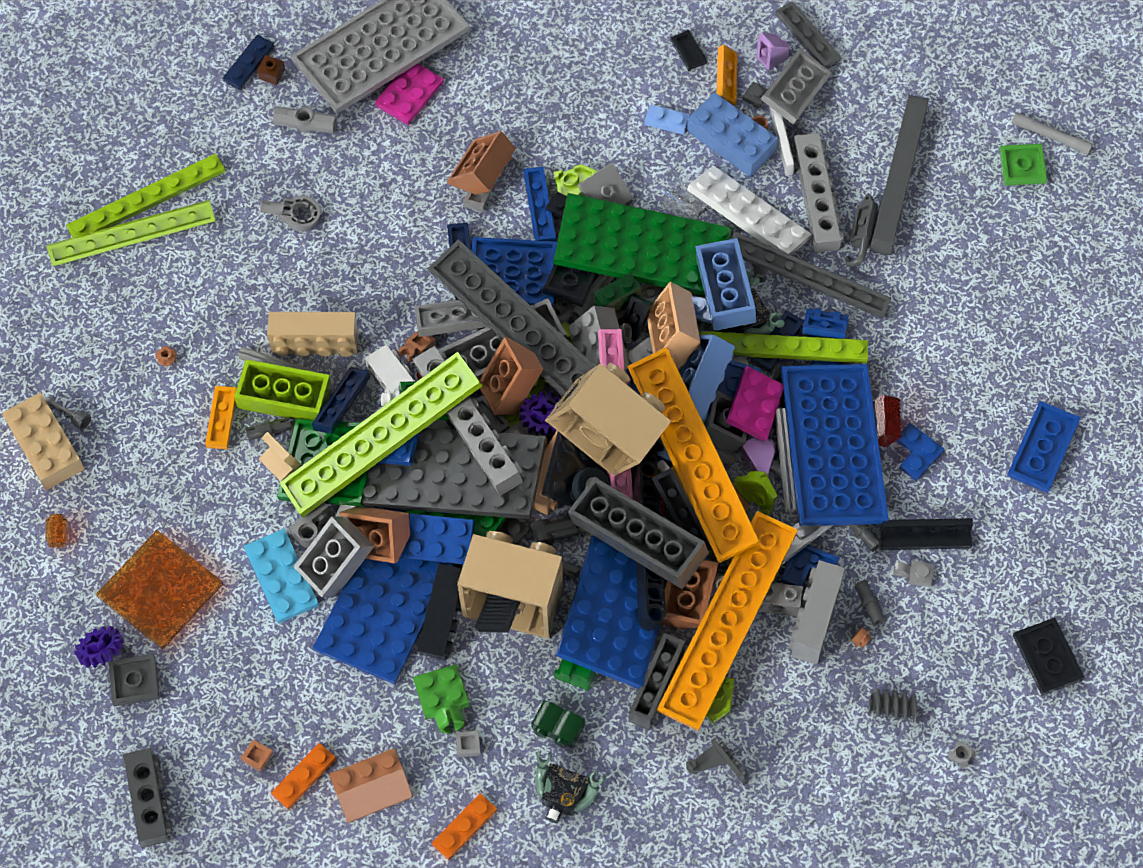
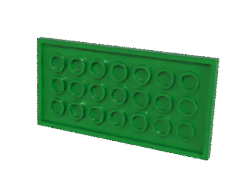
[553,193,732,296]

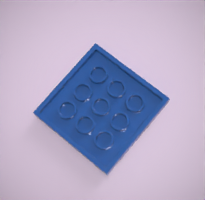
[472,237,557,307]

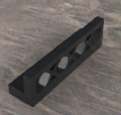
[880,518,973,550]

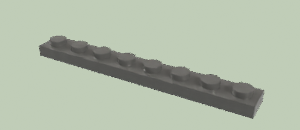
[731,232,891,319]

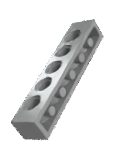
[793,133,844,253]

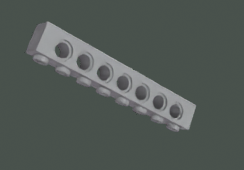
[412,346,523,496]

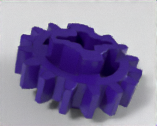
[519,392,559,438]
[74,626,124,668]

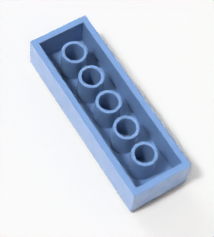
[654,335,735,466]

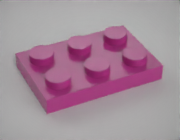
[375,64,444,125]
[726,366,784,441]

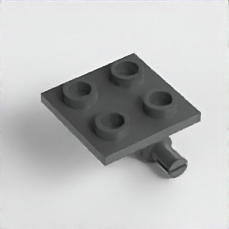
[686,738,747,785]

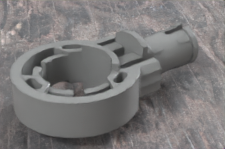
[260,196,320,232]

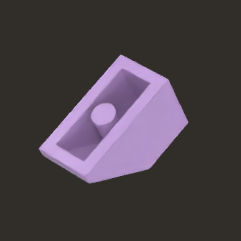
[756,33,789,71]
[740,437,776,477]

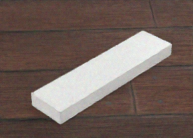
[769,106,794,176]

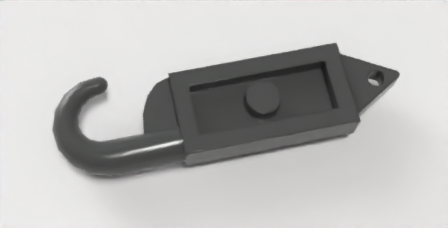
[845,193,878,267]

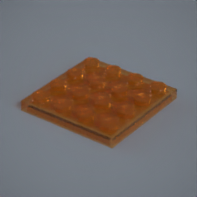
[96,530,223,650]

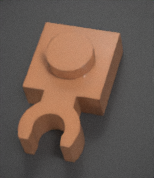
[398,331,436,363]

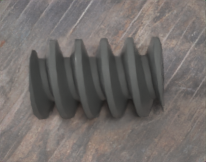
[868,687,917,723]

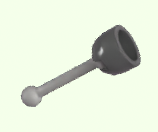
[45,397,91,430]

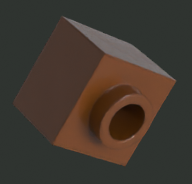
[257,55,285,85]

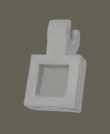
[893,560,934,587]

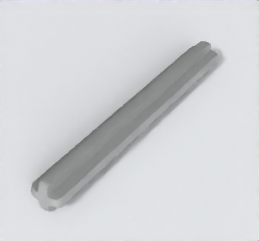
[775,408,797,513]

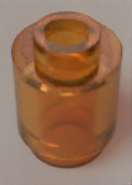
[45,514,68,548]

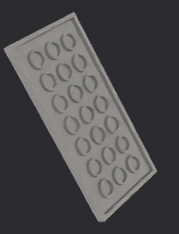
[291,0,470,114]

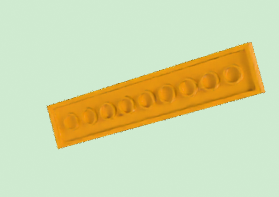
[627,347,760,563]
[657,511,798,731]

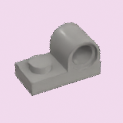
[289,502,331,549]

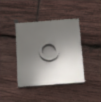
[577,163,634,205]

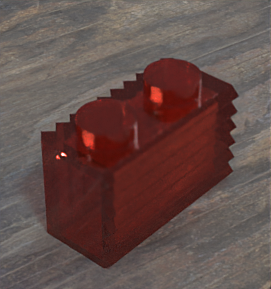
[873,395,902,447]

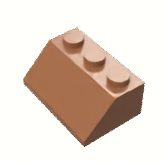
[447,131,516,195]
[479,337,543,415]
[340,506,410,563]
[660,560,718,629]
[329,748,413,823]

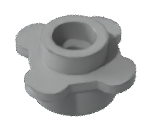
[948,741,976,768]

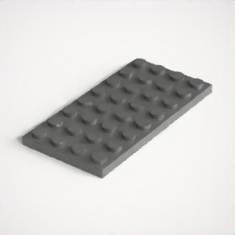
[362,428,547,519]

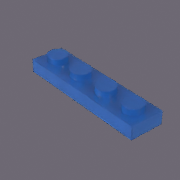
[523,166,556,242]

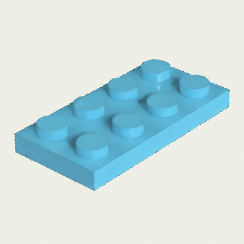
[244,528,319,624]

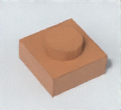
[240,739,273,772]

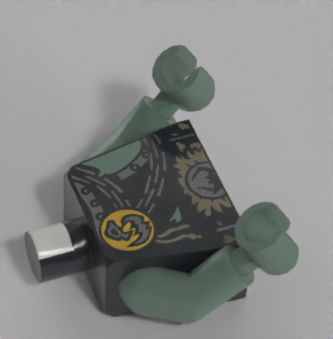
[721,271,785,335]
[535,750,606,824]

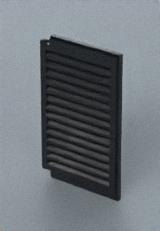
[475,593,521,633]

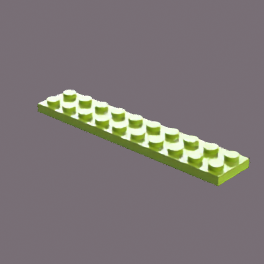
[280,352,482,517]

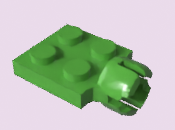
[413,664,470,734]

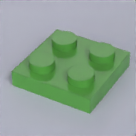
[999,144,1047,186]

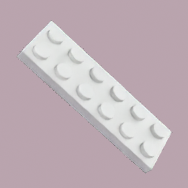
[687,165,812,255]

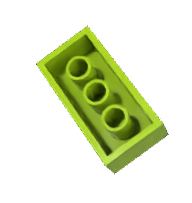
[234,359,332,420]

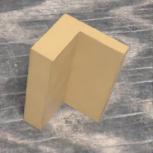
[259,432,301,482]

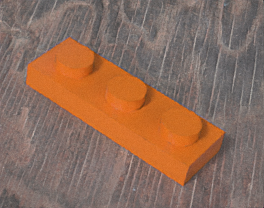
[271,743,336,810]
[431,793,497,861]

